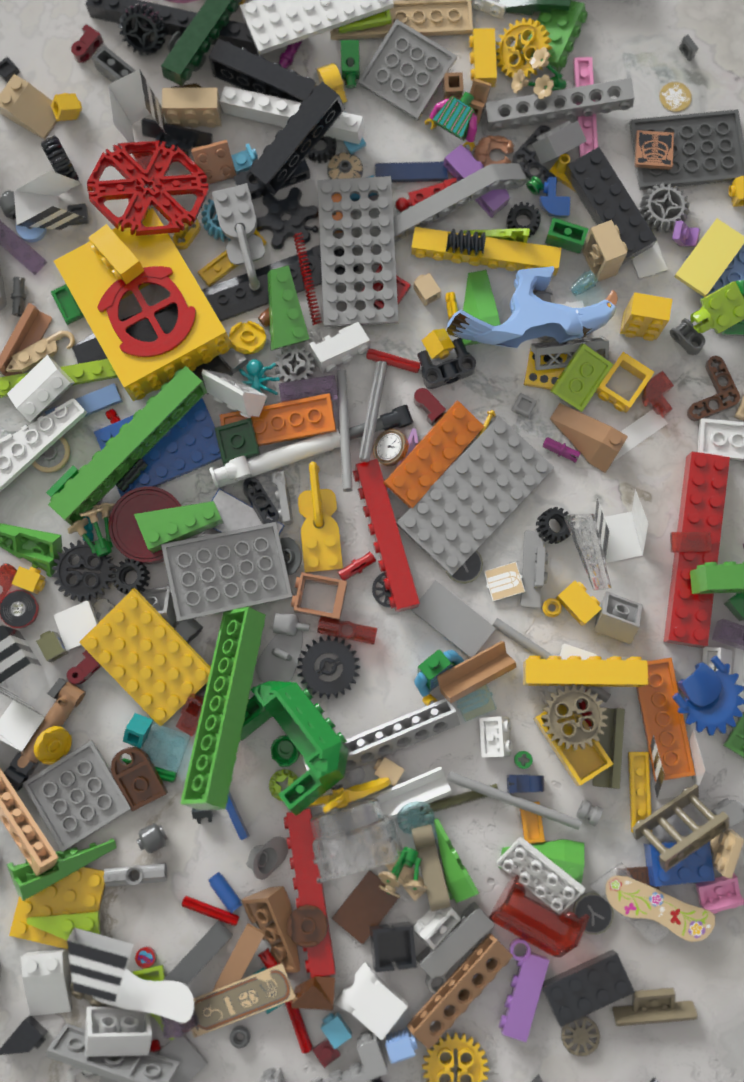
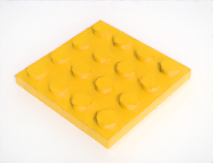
[9,866,105,949]

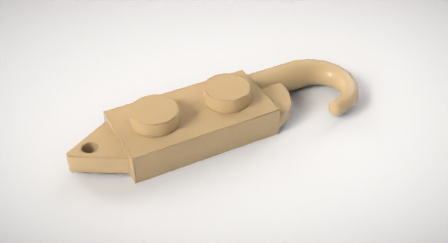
[6,331,75,374]

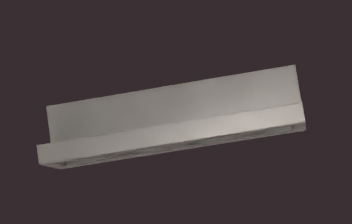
[531,336,609,370]

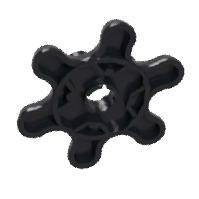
[256,187,319,250]

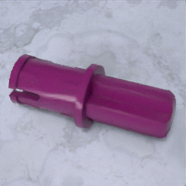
[543,437,581,463]

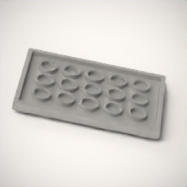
[161,522,292,622]

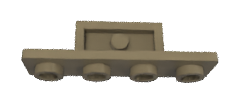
[612,988,698,1026]

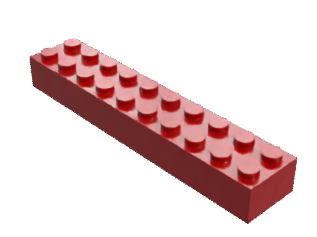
[663,451,730,648]

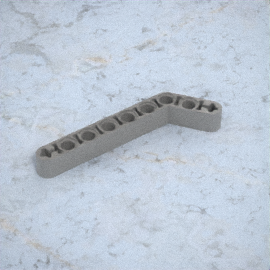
[393,163,528,242]

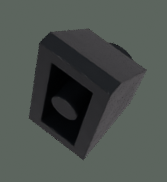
[0,1015,48,1055]

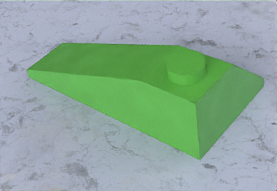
[434,818,479,903]
[499,839,584,884]

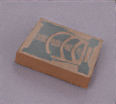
[635,130,674,170]

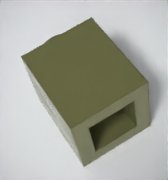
[36,631,69,663]

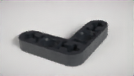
[512,125,557,184]

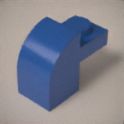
[539,177,571,217]

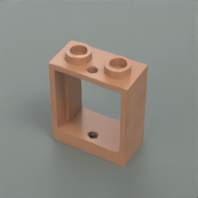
[291,572,347,621]

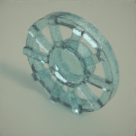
[397,801,434,834]

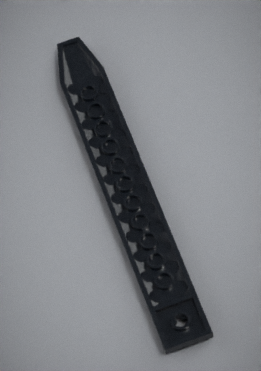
[72,236,359,364]

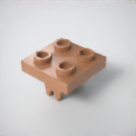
[191,140,236,184]

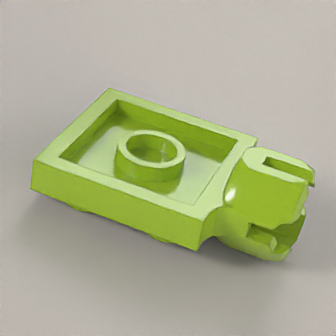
[690,281,744,334]

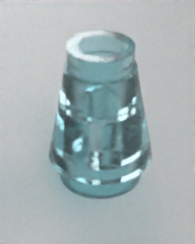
[570,270,598,296]

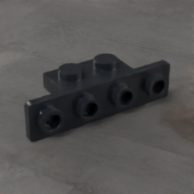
[142,118,213,157]

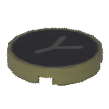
[446,550,483,584]
[573,893,613,935]

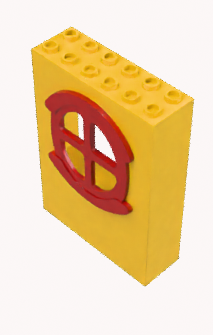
[54,208,232,402]

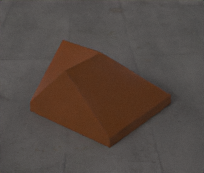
[291,976,335,1010]

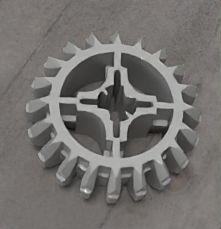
[639,183,690,233]

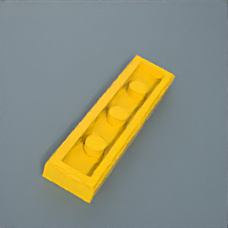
[198,230,267,287]
[628,752,652,833]

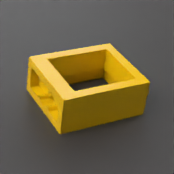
[595,352,655,413]

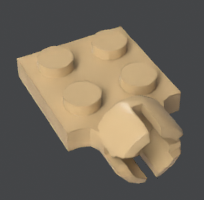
[710,828,744,879]

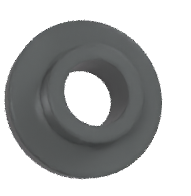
[230,1026,250,1048]

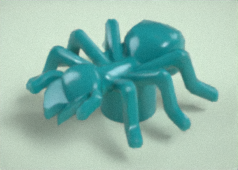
[239,359,280,403]

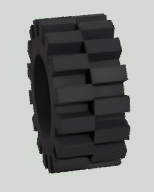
[307,136,337,164]
[506,202,541,238]
[536,507,574,544]
[112,559,150,595]

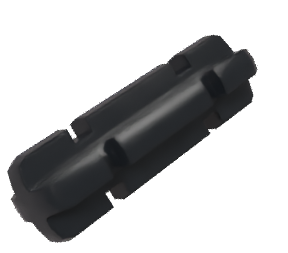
[116,459,148,492]

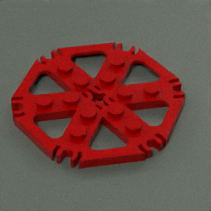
[87,141,209,236]

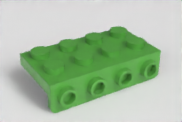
[522,1,588,73]

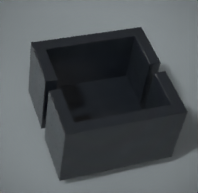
[369,922,417,973]

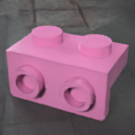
[696,873,744,914]

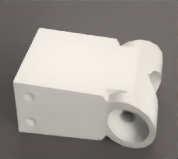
[334,961,408,1040]

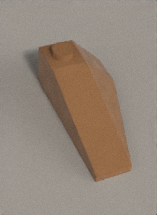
[550,403,628,473]
[241,886,300,972]

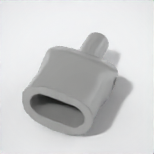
[273,613,310,636]

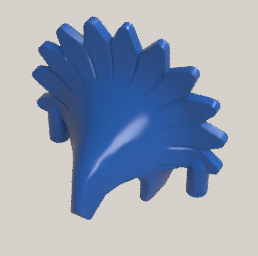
[672,656,744,736]

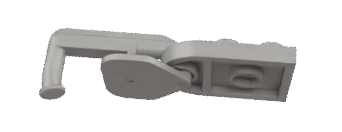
[211,183,265,290]

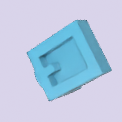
[231,144,258,174]

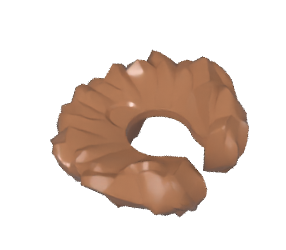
[473,135,515,167]

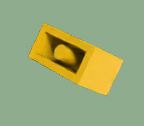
[556,580,602,626]

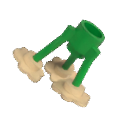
[378,847,427,898]

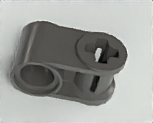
[669,318,706,355]
[175,618,203,644]

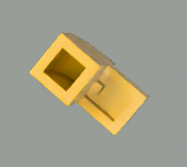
[316,63,347,103]

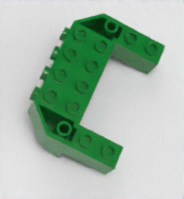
[240,681,349,816]

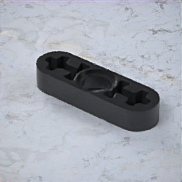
[243,477,279,524]

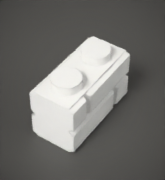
[413,907,461,950]

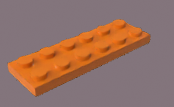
[220,393,337,446]
[383,400,485,508]
[636,657,695,781]

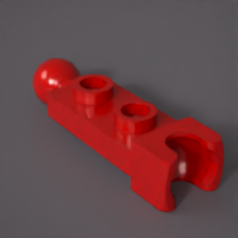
[395,178,457,212]

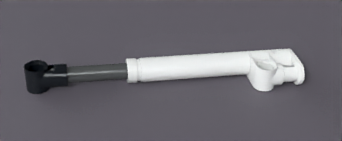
[209,405,414,489]

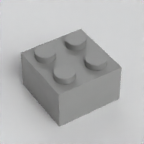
[532,120,587,164]

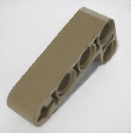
[411,824,451,912]

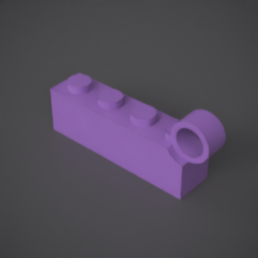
[499,938,550,1042]

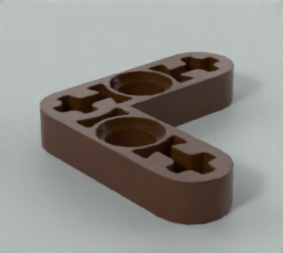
[687,356,740,421]

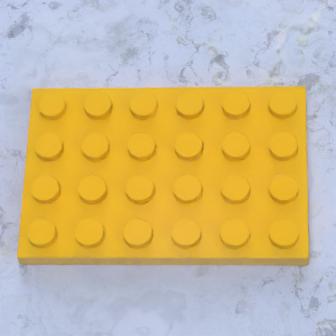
[79,588,211,727]

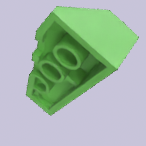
[463,270,500,346]

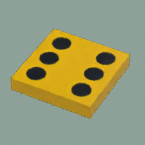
[524,348,567,390]

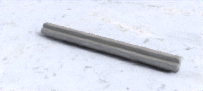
[359,361,387,462]

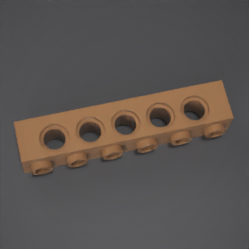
[406,933,513,1049]

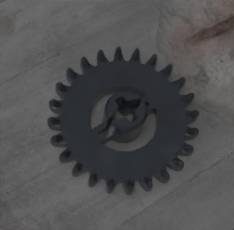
[297,635,361,700]

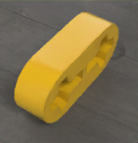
[173,219,201,250]

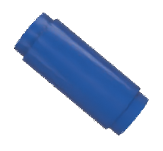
[208,872,243,913]

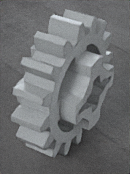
[274,345,315,386]

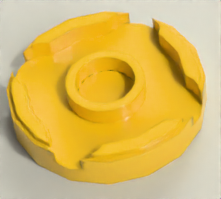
[229,321,266,354]
[34,726,72,765]

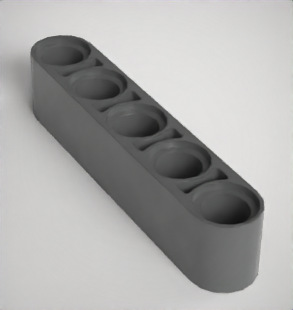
[162,921,233,986]

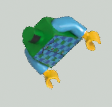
[414,649,464,706]

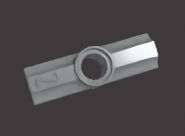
[104,863,167,887]

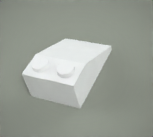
[21,948,72,1016]

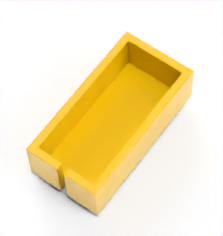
[533,705,613,786]

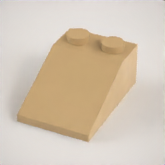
[0,74,57,140]

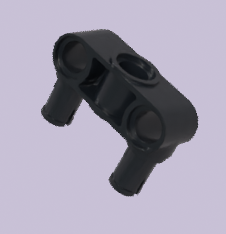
[417,338,476,389]

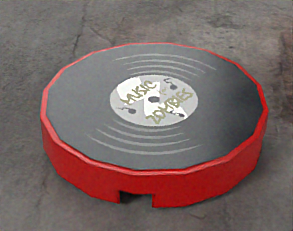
[0,590,39,629]

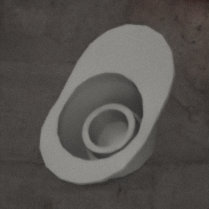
[246,836,288,880]

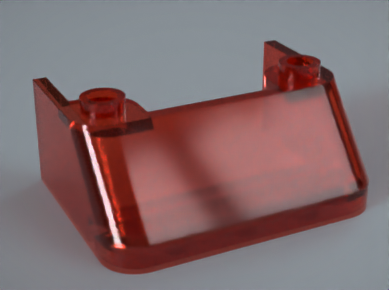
[489,875,590,958]

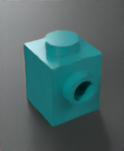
[123,713,153,749]

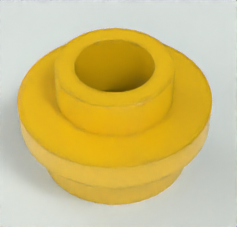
[542,598,562,618]

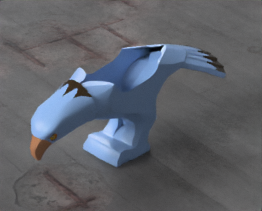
[447,266,618,348]

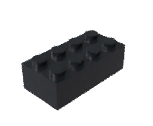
[542,950,635,1027]

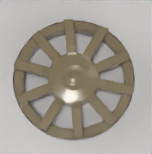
[561,1016,600,1056]

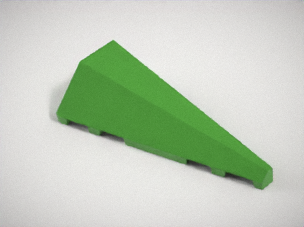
[0,523,63,577]
[7,838,117,901]

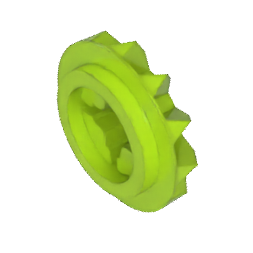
[269,769,299,801]

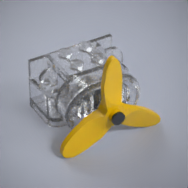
[307,778,403,883]

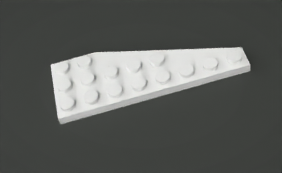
[240,0,394,55]

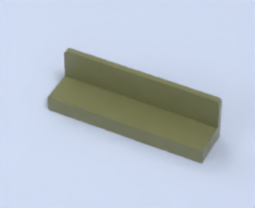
[593,707,625,789]

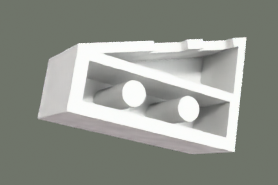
[309,322,370,374]

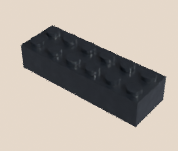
[209,39,317,103]
[249,81,345,196]
[565,147,657,264]

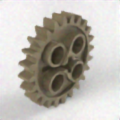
[541,684,608,751]

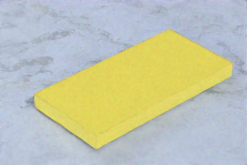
[674,218,744,297]

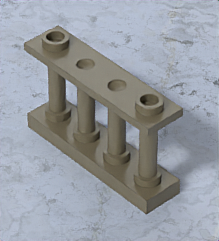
[633,784,729,872]

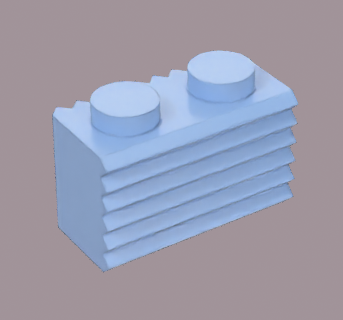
[386,1027,418,1064]

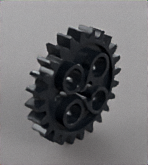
[52,540,116,602]

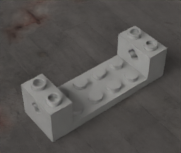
[259,1030,388,1082]

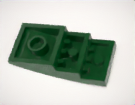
[499,0,571,16]

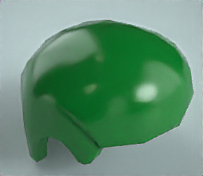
[271,735,300,767]

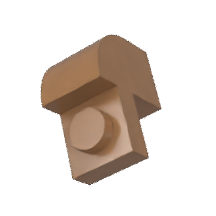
[443,72,464,100]
[470,79,492,125]

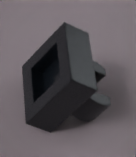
[192,808,213,824]

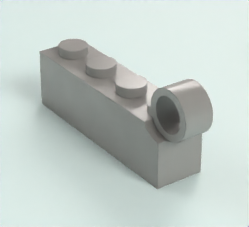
[416,902,495,994]

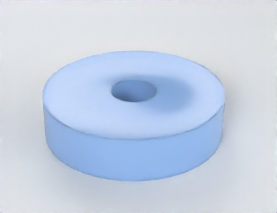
[16,224,47,243]

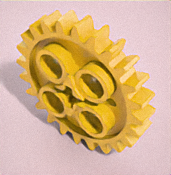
[496,18,552,79]
[422,1031,489,1082]

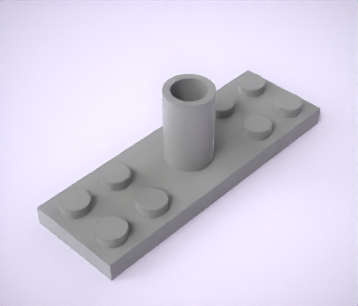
[46,1023,180,1082]

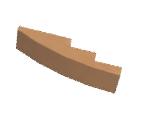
[212,923,265,991]

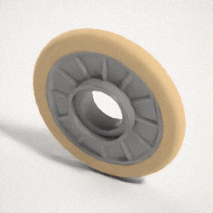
[32,436,70,473]

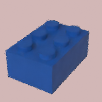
[644,840,715,887]

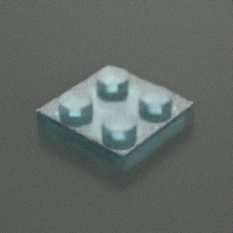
[143,723,191,773]

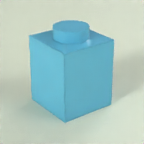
[321,1012,352,1049]

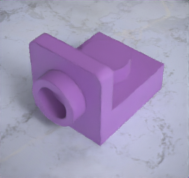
[672,221,700,247]

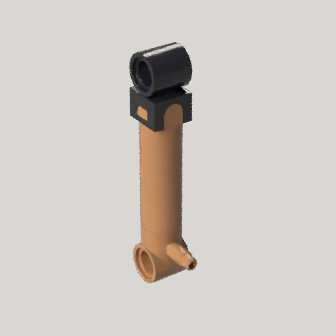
[4,681,86,792]

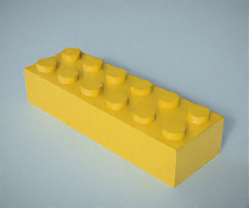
[523,656,648,687]

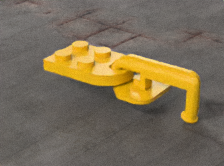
[298,462,343,573]

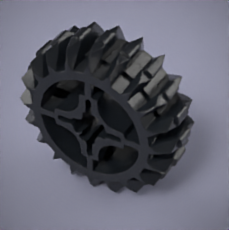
[118,3,168,55]
[41,136,79,181]

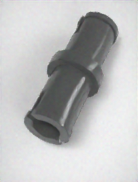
[11,277,26,316]

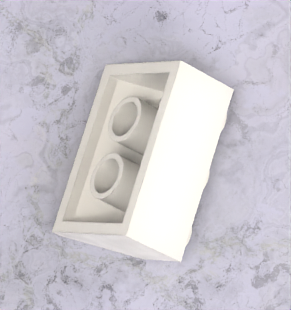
[7,355,75,422]
[202,370,267,418]
[85,1006,152,1057]

